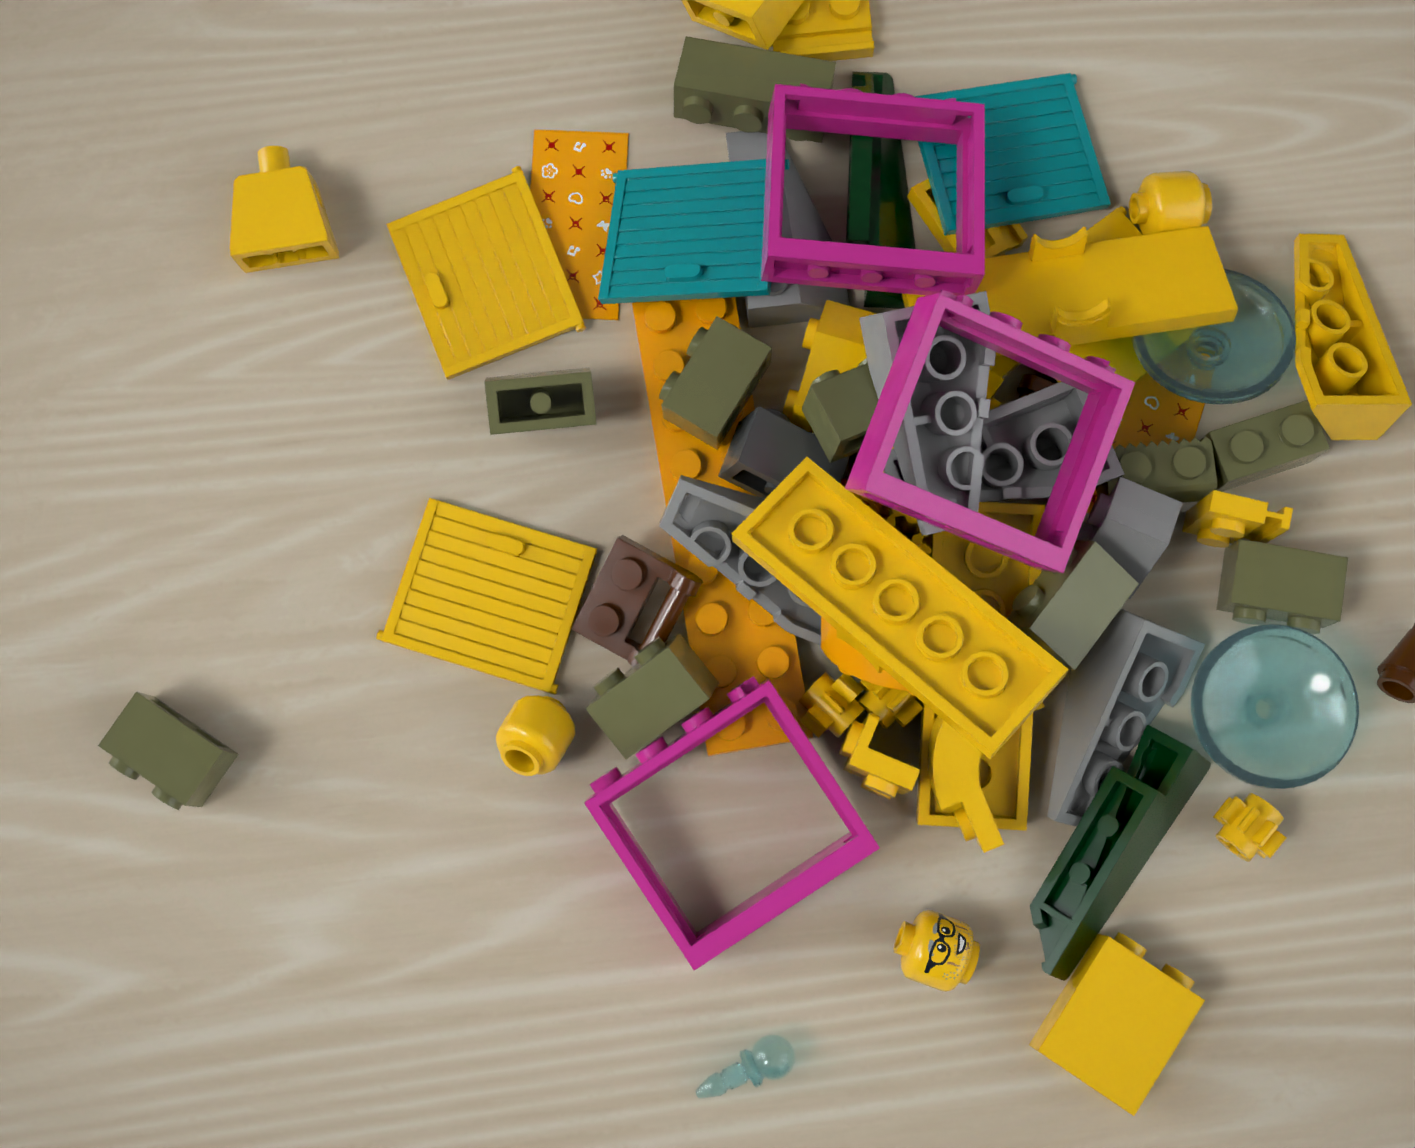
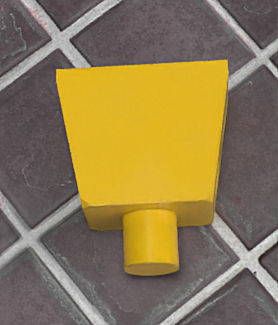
[229,146,339,273]

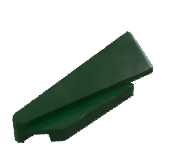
[846,71,916,309]
[1030,725,1211,981]

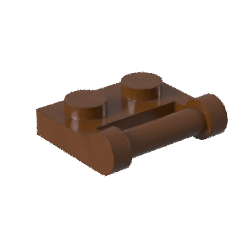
[571,535,703,667]

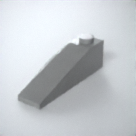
[726,131,849,328]
[859,291,996,535]
[884,382,1124,502]
[659,475,821,645]
[1047,609,1205,827]

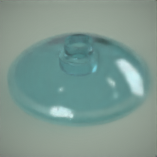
[1132,269,1296,404]
[1191,624,1359,789]

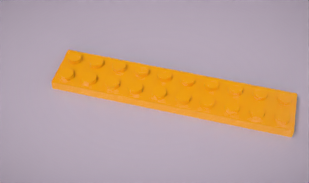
[632,297,813,757]

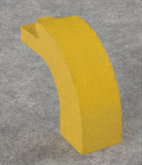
[928,702,1045,853]

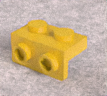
[839,712,920,800]

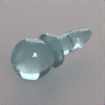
[695,1034,795,1098]

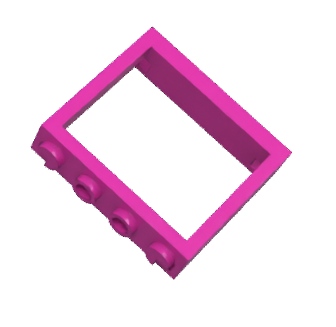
[761,83,985,296]
[845,289,1135,573]
[584,676,880,971]

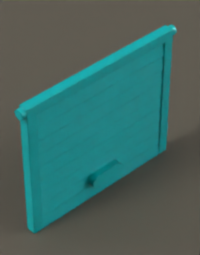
[914,73,1111,236]
[598,159,790,304]

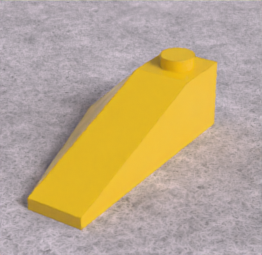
[1294,233,1412,440]

